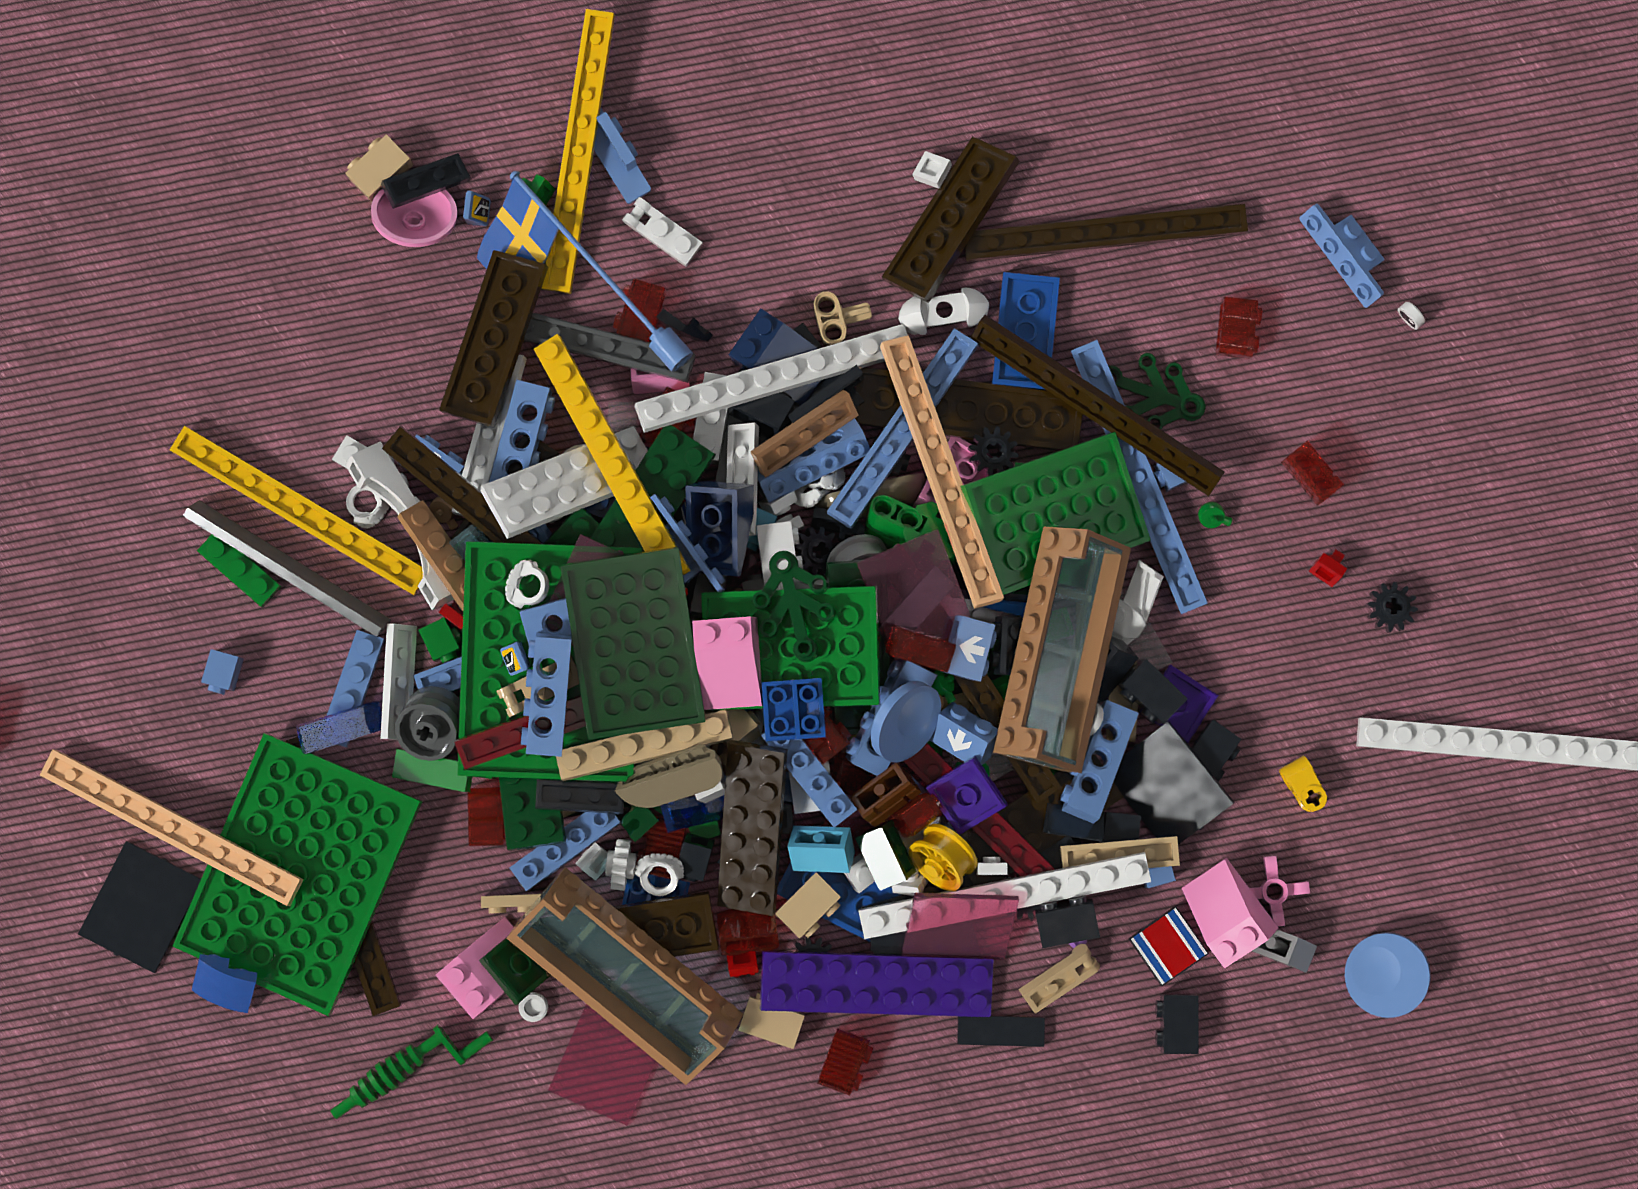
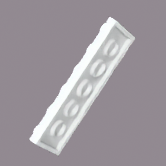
[480,426,648,539]

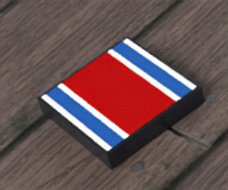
[1128,906,1209,987]

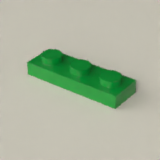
[197,534,282,608]

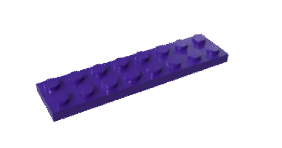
[760,951,994,1017]

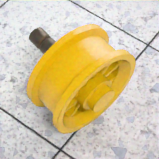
[909,824,978,891]

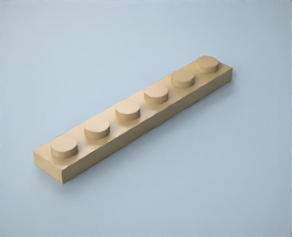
[556,709,733,781]

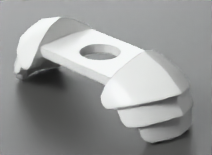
[898,288,989,335]

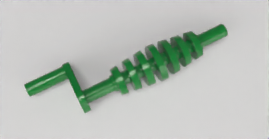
[330,1024,493,1119]

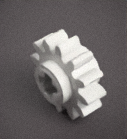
[605,839,637,891]

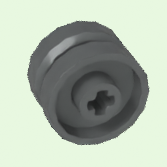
[395,686,460,761]

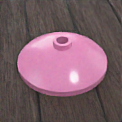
[371,188,457,247]

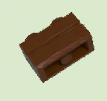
[850,762,922,827]

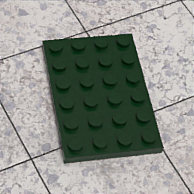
[561,547,705,740]

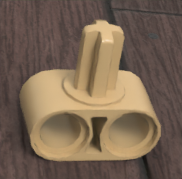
[814,292,872,346]

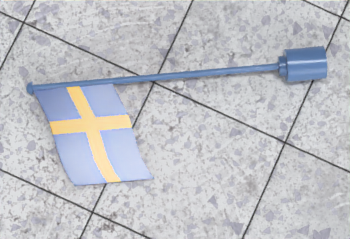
[477,171,693,372]

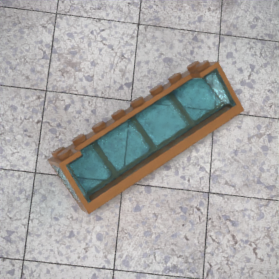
[993,527,1131,773]
[507,867,744,1085]

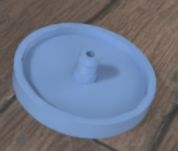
[871,681,941,762]
[1345,932,1431,1018]

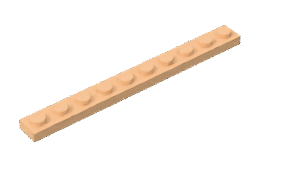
[880,335,1004,609]
[40,749,304,906]

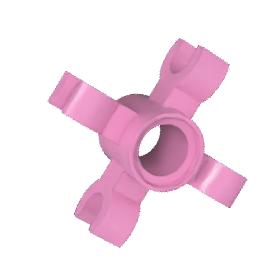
[1249,856,1310,926]

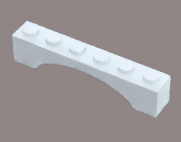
[346,441,454,610]

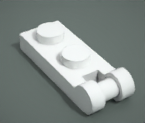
[622,197,703,267]

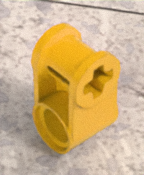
[1279,755,1327,812]

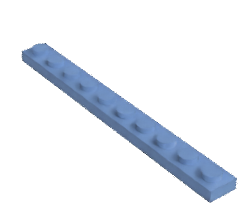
[1071,340,1207,614]

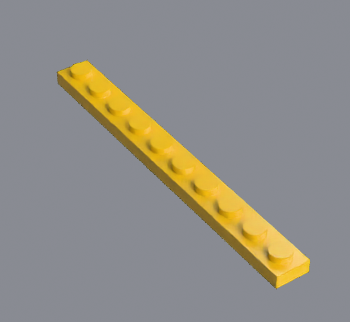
[542,9,615,294]
[534,334,691,575]
[170,426,423,596]

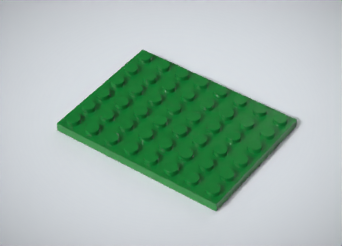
[457,542,642,782]
[172,733,423,1016]

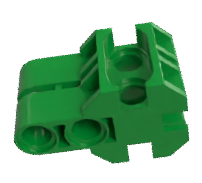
[865,495,957,578]

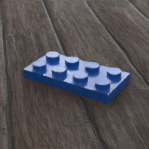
[992,272,1060,391]
[777,862,901,942]

